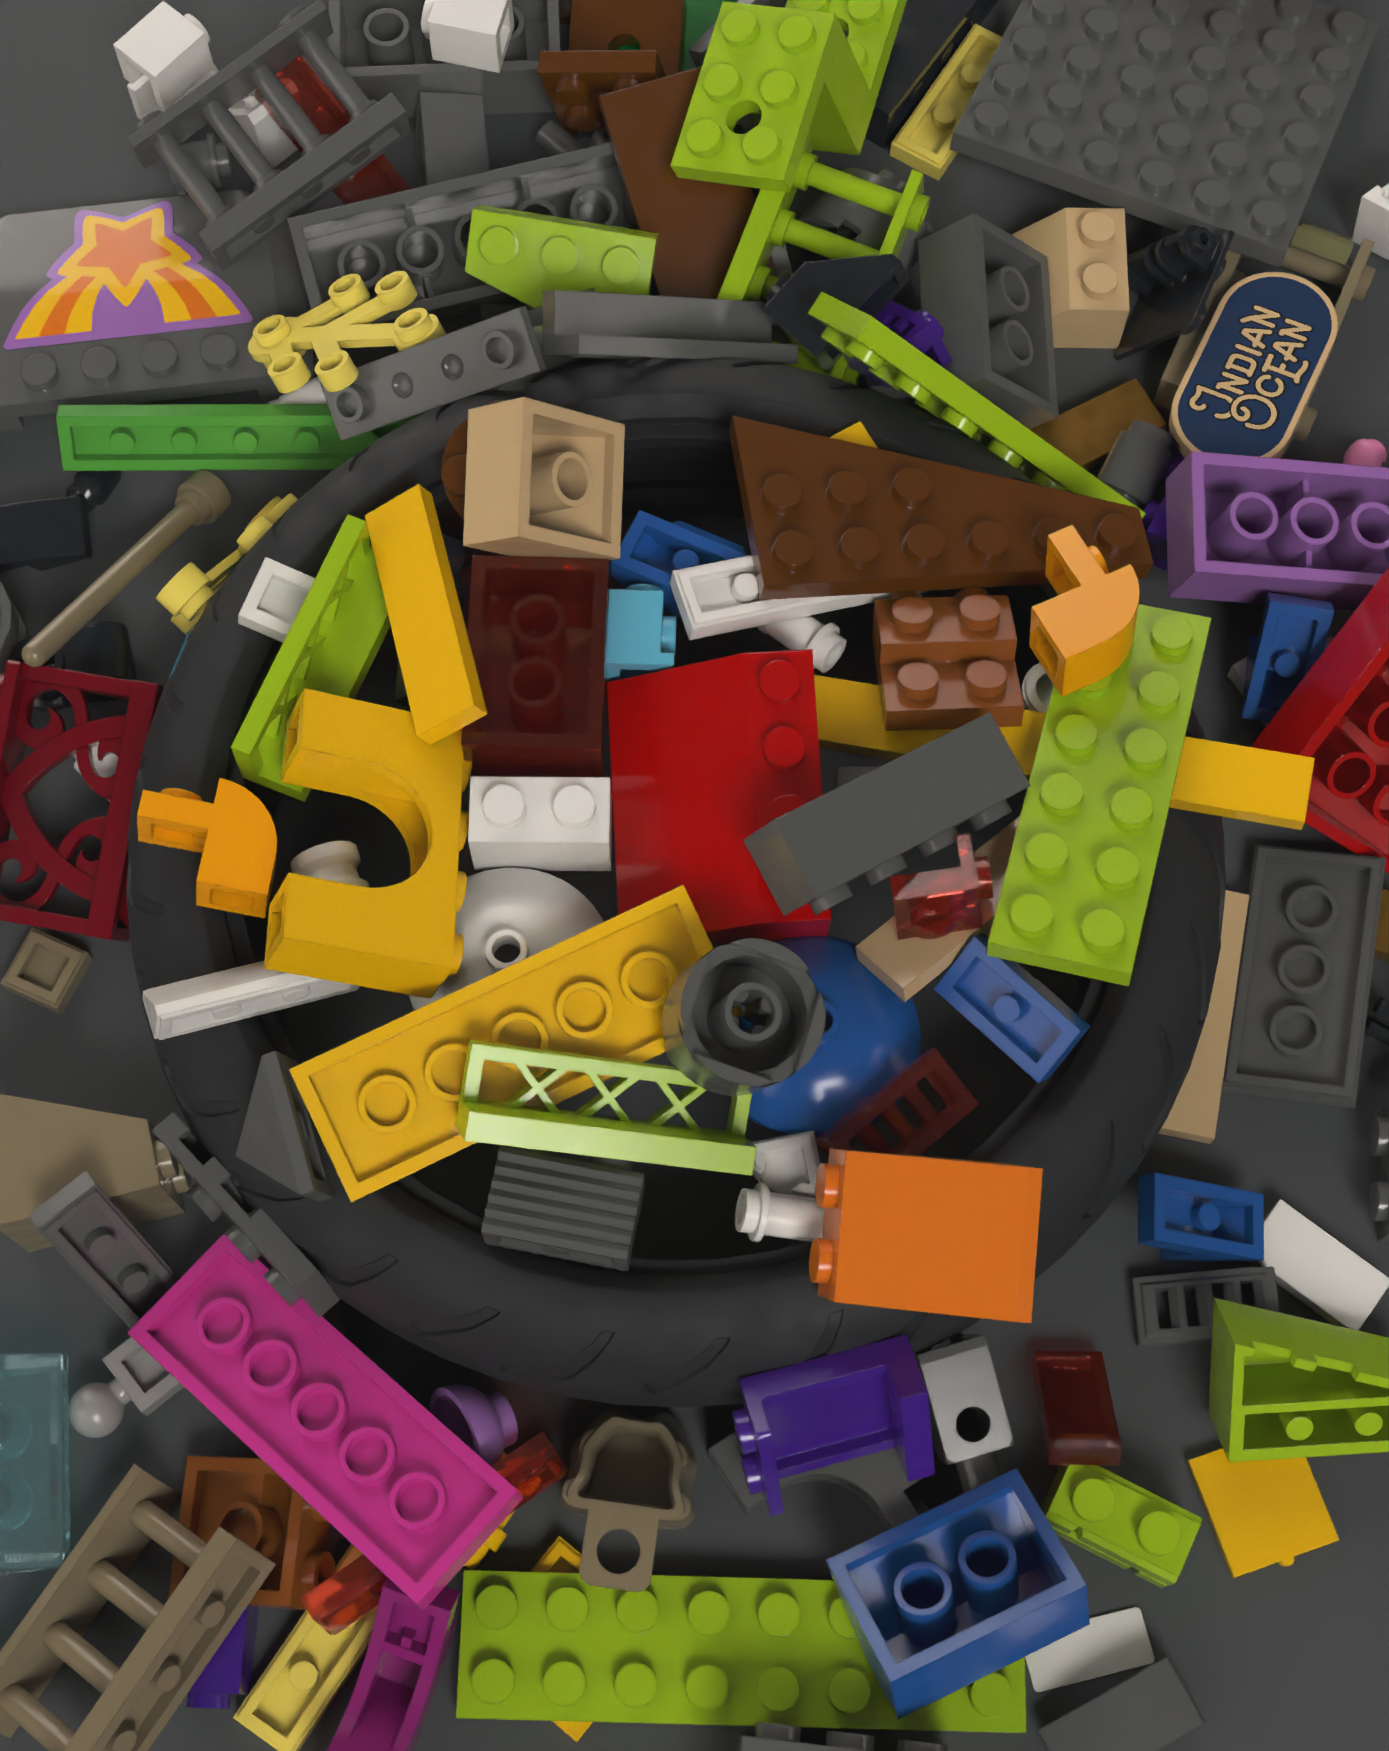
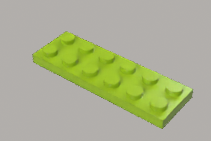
[807,292,1146,519]
[987,604,1211,987]

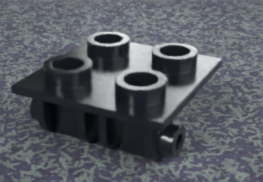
[1113,225,1235,361]

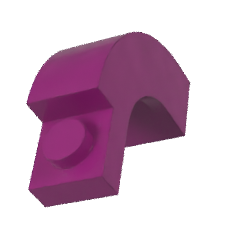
[327,1577,460,1751]

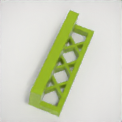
[231,514,391,802]
[455,1040,757,1176]

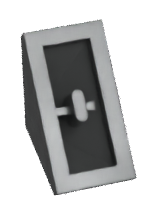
[235,1051,335,1202]

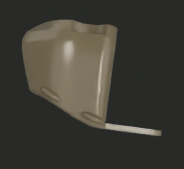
[560,1405,697,1592]

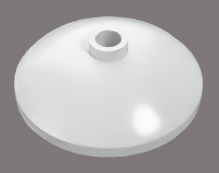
[409,867,604,1011]

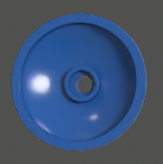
[728,936,921,1142]

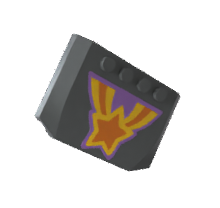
[0,189,317,432]

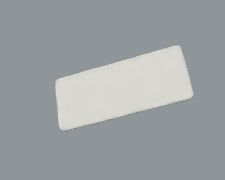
[1025,1607,1154,1692]

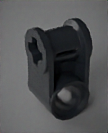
[8,621,137,712]

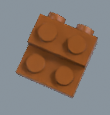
[872,588,1024,731]
[168,1456,335,1611]

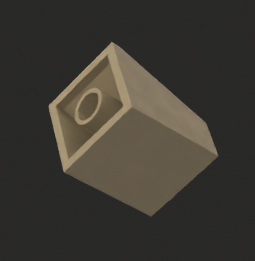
[0,1094,192,1252]

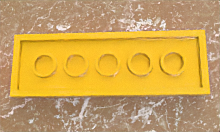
[289,885,744,1203]

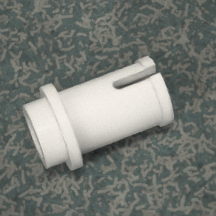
[758,615,846,673]
[735,1183,825,1242]

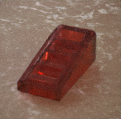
[815,1048,979,1158]

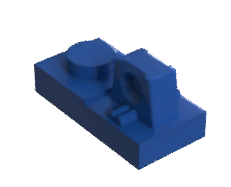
[934,933,1091,1083]

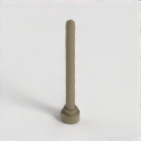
[22,470,231,667]

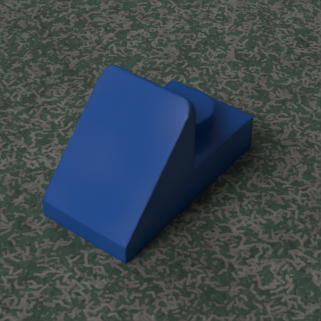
[1241,592,1334,722]
[1138,1172,1264,1262]

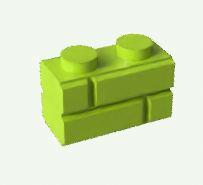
[1041,1453,1203,1588]

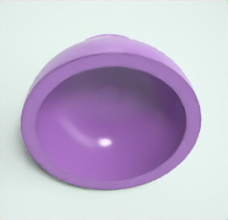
[430,1384,518,1470]

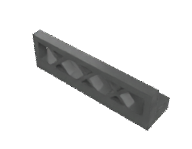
[542,290,798,365]

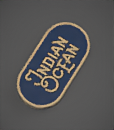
[1169,272,1338,459]

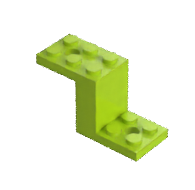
[670,0,907,193]

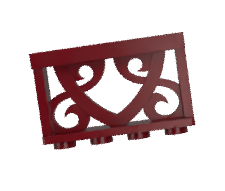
[0,659,164,942]

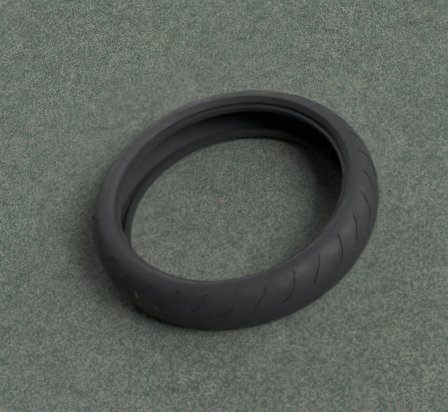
[126,357,1226,1407]

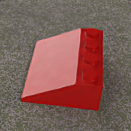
[1251,567,1389,873]
[607,649,831,944]

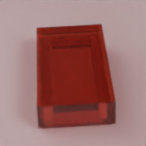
[1033,1350,1122,1465]

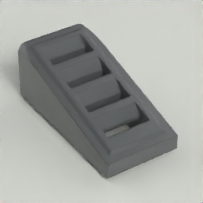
[1130,1266,1280,1347]

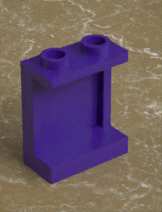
[732,1334,935,1517]

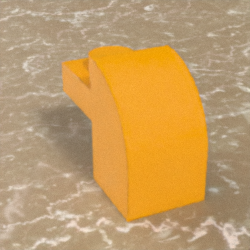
[1029,525,1140,697]
[137,778,277,918]

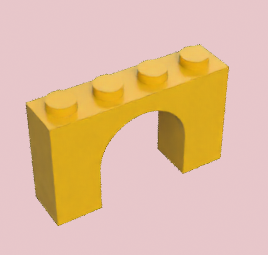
[264,688,472,999]

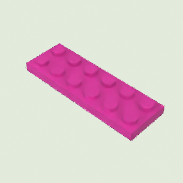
[128,1234,523,1611]

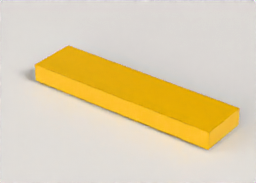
[365,484,487,745]

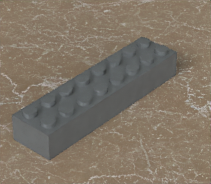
[287,113,760,326]

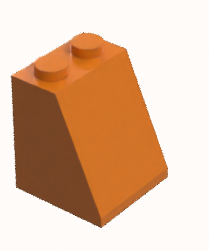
[809,1148,1043,1323]

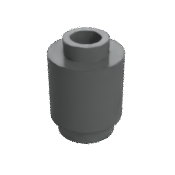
[1096,420,1176,510]

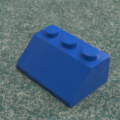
[826,1468,1090,1720]

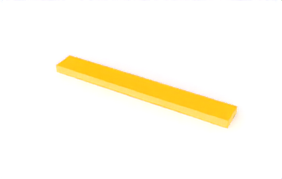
[814,675,1315,830]

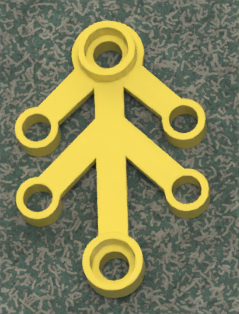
[248,271,446,393]
[156,493,298,636]

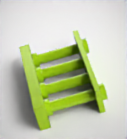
[717,132,931,386]

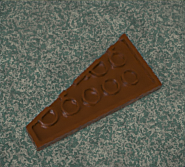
[729,416,1154,600]

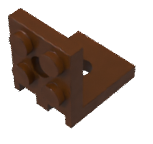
[538,0,687,136]

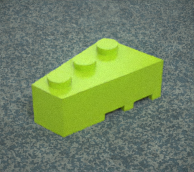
[465,204,659,308]

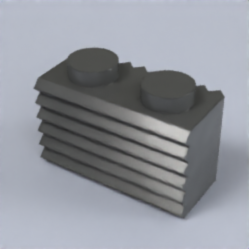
[481,1146,645,1271]

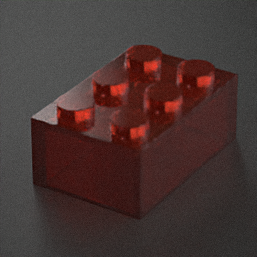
[461,555,610,777]

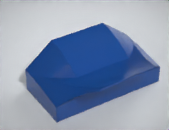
[611,510,749,617]

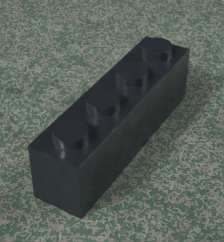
[865,0,999,149]

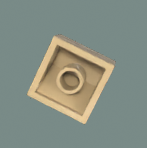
[1011,207,1130,349]
[463,397,625,560]

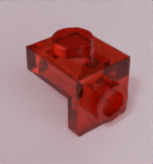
[890,833,993,940]

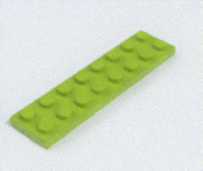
[456,1570,1026,1733]

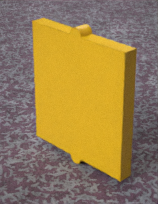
[1186,1448,1340,1578]

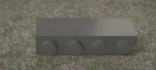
[743,712,1030,916]

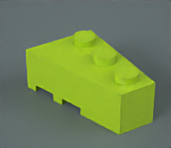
[1208,1298,1389,1462]

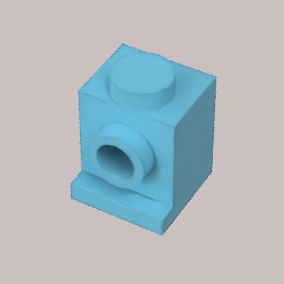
[606,584,676,682]

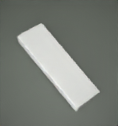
[142,960,360,1040]

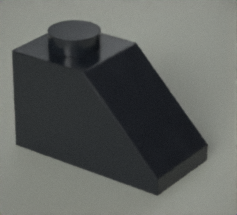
[762,254,909,373]

